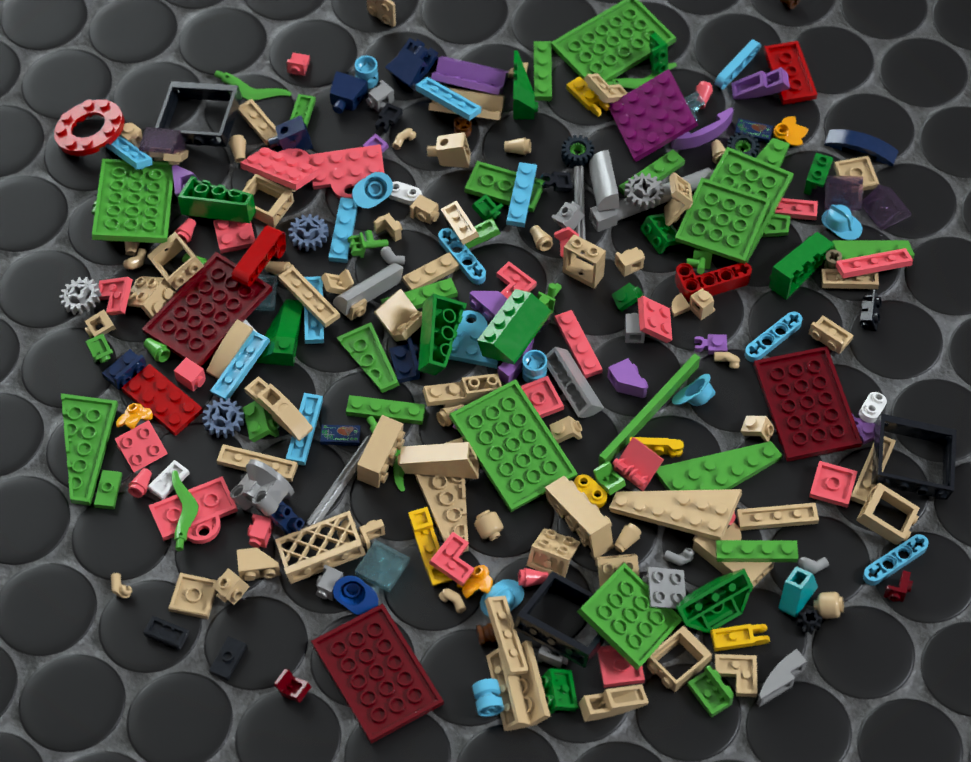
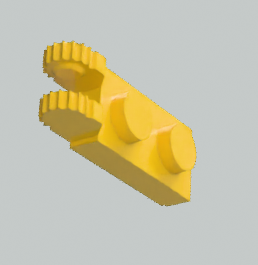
[566,76,610,117]
[629,437,684,457]
[710,624,770,652]

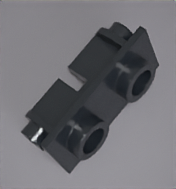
[860,290,882,331]

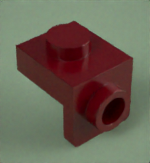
[884,570,913,602]
[274,669,312,703]

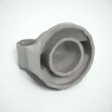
[230,459,294,516]

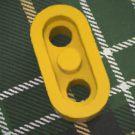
[574,474,607,508]

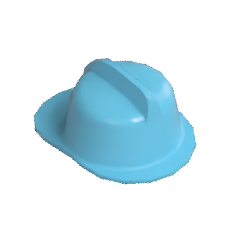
[352,172,393,208]
[821,204,862,240]
[672,374,716,406]
[480,579,524,618]

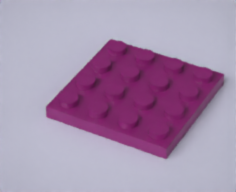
[609,69,698,162]

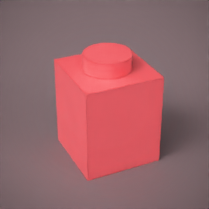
[174,357,206,392]

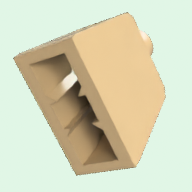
[427,132,471,168]

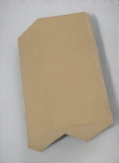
[429,87,506,120]
[486,641,551,731]

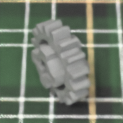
[624,173,664,210]
[59,277,101,315]

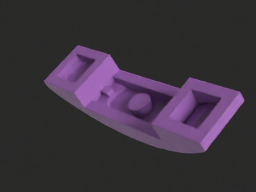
[670,107,734,150]

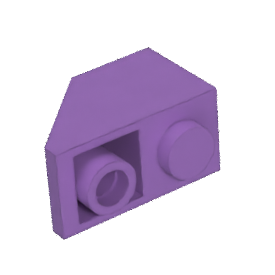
[469,291,507,322]
[607,358,648,398]

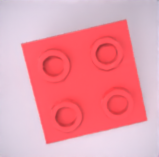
[115,420,168,473]
[612,437,664,491]

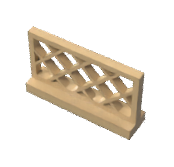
[275,511,366,584]

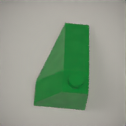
[513,50,538,119]
[256,299,304,366]

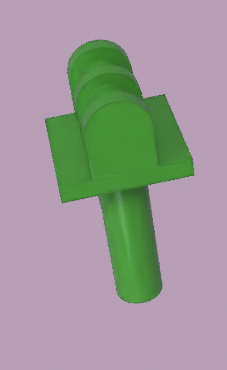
[347,230,388,258]
[687,249,712,274]
[537,283,562,313]

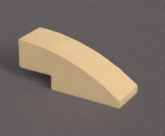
[206,319,253,379]
[578,684,649,722]

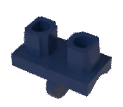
[268,501,305,535]

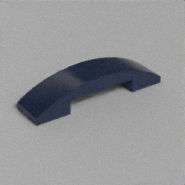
[824,129,898,166]

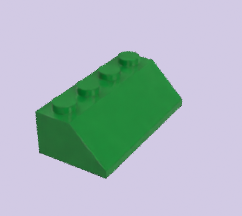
[477,289,552,365]

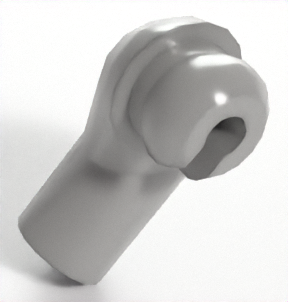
[380,246,405,265]
[663,548,694,566]
[798,557,829,574]

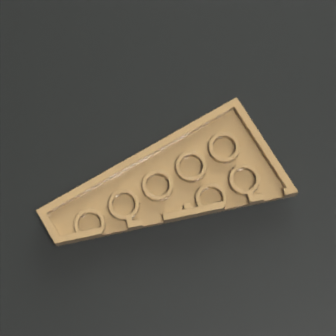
[414,437,469,552]
[609,489,742,540]

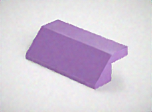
[431,56,509,95]

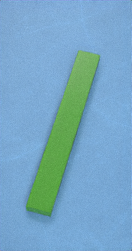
[599,354,700,466]

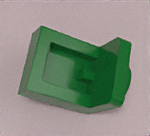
[471,194,503,221]
[611,282,643,311]

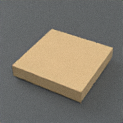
[833,156,879,194]
[168,573,217,619]

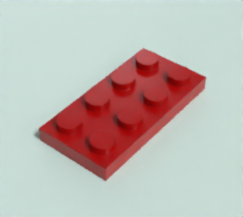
[764,41,818,105]
[122,364,203,436]

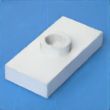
[147,460,190,500]

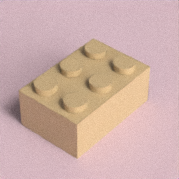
[357,415,405,488]

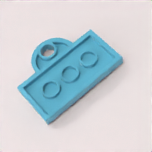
[449,310,499,369]

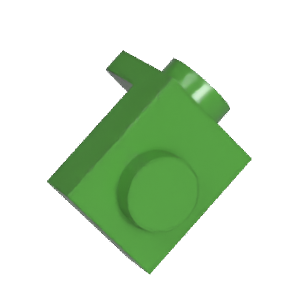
[85,333,113,363]
[593,461,626,495]

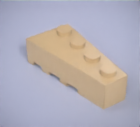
[545,476,614,560]

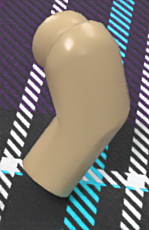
[439,588,466,613]

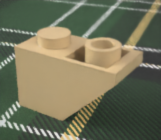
[237,547,280,581]

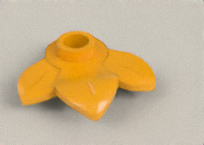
[773,116,809,146]
[116,403,153,429]
[457,565,493,598]

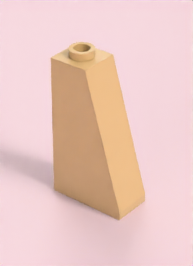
[397,442,480,479]
[693,535,775,588]

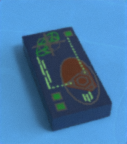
[734,118,773,143]
[320,425,361,446]

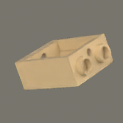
[243,174,294,228]
[147,232,204,290]
[563,234,606,289]
[856,483,920,546]
[647,626,712,692]

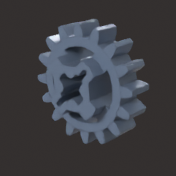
[288,214,329,251]
[202,398,245,438]

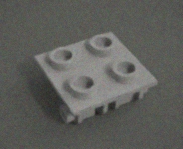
[642,567,686,609]

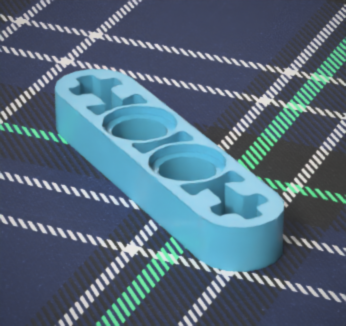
[714,40,761,90]
[438,228,486,285]
[744,312,803,362]
[863,534,929,585]

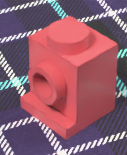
[247,514,274,548]

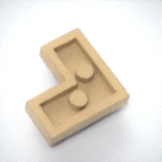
[584,73,627,103]
[149,147,188,165]
[715,654,758,697]

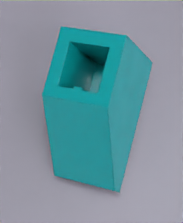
[779,566,818,618]

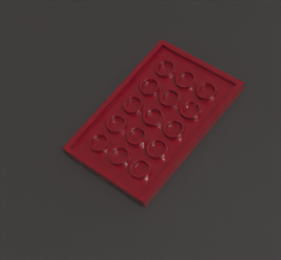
[142,252,273,367]
[753,346,862,462]
[311,603,444,744]

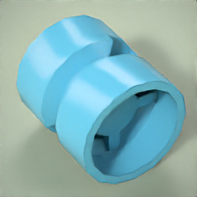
[355,56,378,89]
[522,350,547,383]
[472,678,504,717]

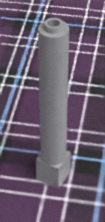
[589,167,714,232]

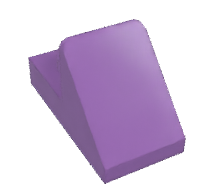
[172,165,199,198]

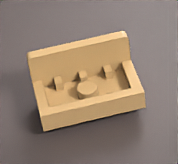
[809,315,854,354]

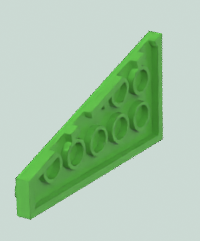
[61,393,118,506]
[655,441,783,491]

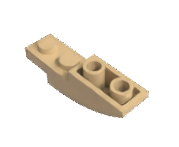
[422,373,502,408]
[244,376,313,442]

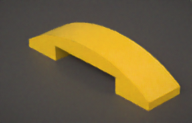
[408,507,452,586]

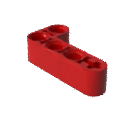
[231,225,286,287]
[675,263,752,302]

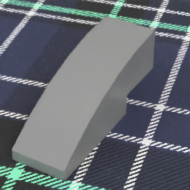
[757,649,807,707]

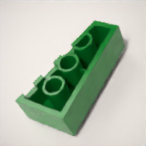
[178,176,256,223]
[769,232,834,300]
[418,294,467,375]

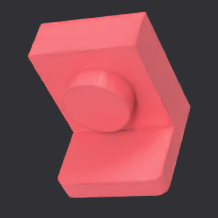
[286,53,310,76]
[554,227,579,258]

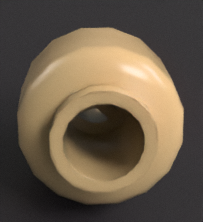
[474,510,503,541]
[814,592,844,619]

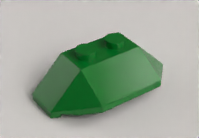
[676,569,753,633]

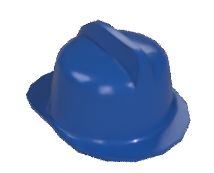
[333,576,378,615]

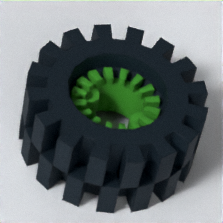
[727,132,760,158]
[561,135,594,169]

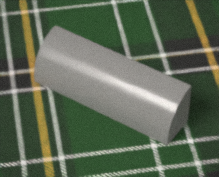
[588,150,620,211]
[333,263,403,316]
[546,347,604,418]

